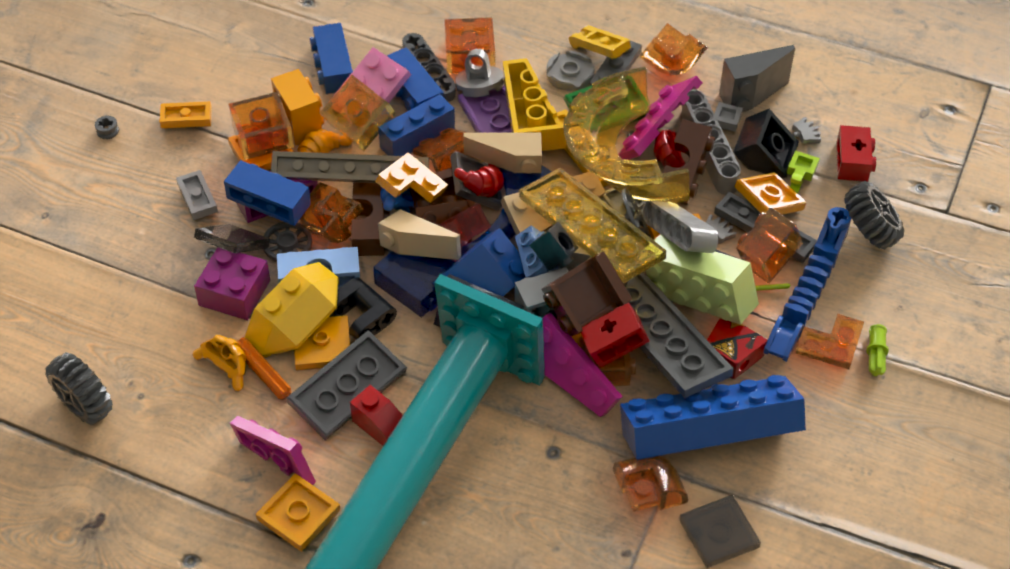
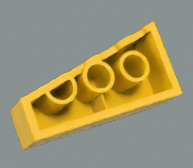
[503,58,566,151]

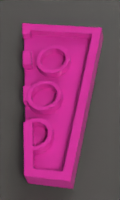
[618,76,703,162]

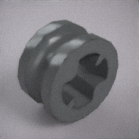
[94,115,119,139]

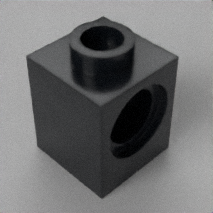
[529,222,578,271]

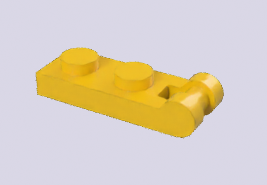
[569,25,631,59]

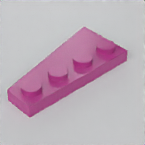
[543,314,623,417]

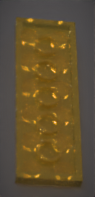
[519,168,667,283]

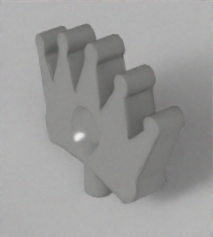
[792,117,821,144]
[705,214,736,243]

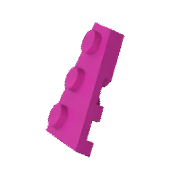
[230,416,316,485]

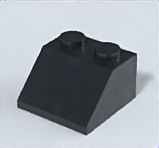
[733,108,799,178]

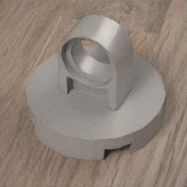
[455,49,504,97]

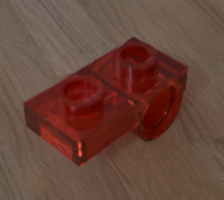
[438,203,491,247]

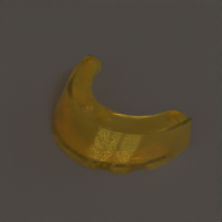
[564,67,689,203]

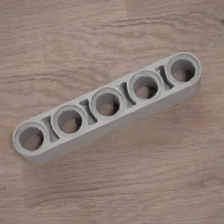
[681,90,741,195]
[643,200,718,253]

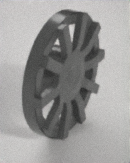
[262,222,312,262]

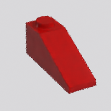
[350,385,403,446]

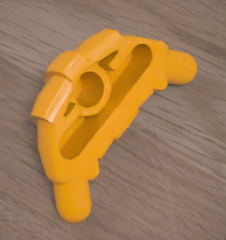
[298,129,352,153]
[192,335,246,391]

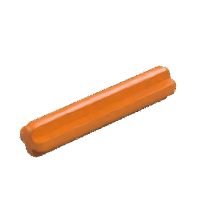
[237,337,291,400]

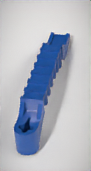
[763,207,851,362]

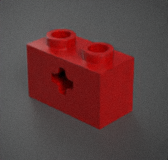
[836,125,876,182]
[581,303,650,368]

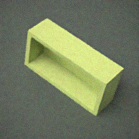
[641,234,759,325]

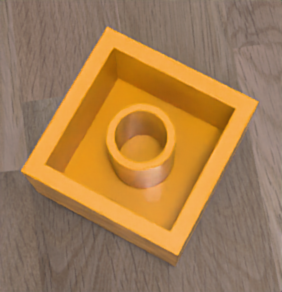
[271,69,324,146]

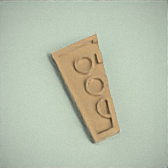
[501,170,605,235]

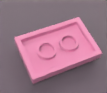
[327,47,411,132]

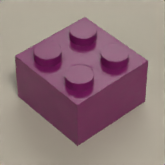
[194,246,271,321]

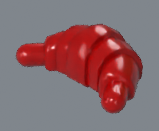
[653,129,686,168]
[454,163,504,197]

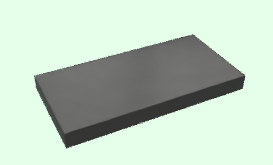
[286,330,407,441]

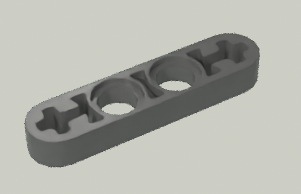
[402,33,456,102]

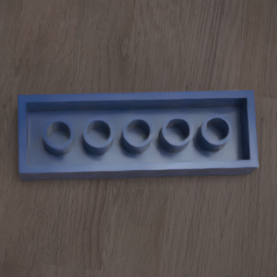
[620,375,806,459]

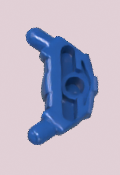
[380,188,414,213]

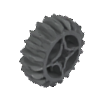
[844,181,904,250]
[45,352,113,425]

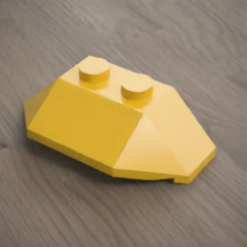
[244,262,339,357]

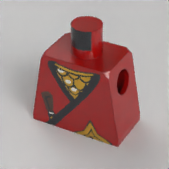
[707,318,768,379]

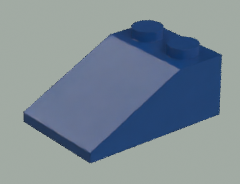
[432,228,525,297]

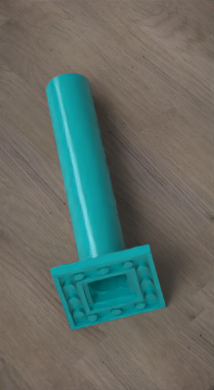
[305,274,545,569]

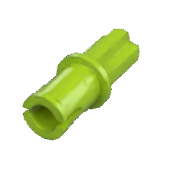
[866,324,889,377]

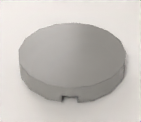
[546,51,595,91]

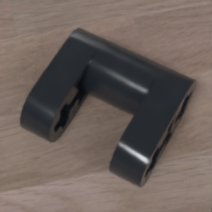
[330,277,397,340]

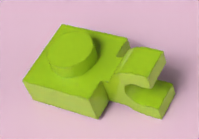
[787,151,820,194]

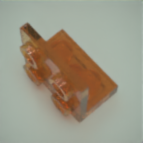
[412,128,486,173]

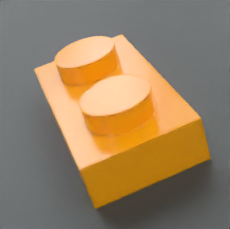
[159,101,212,128]

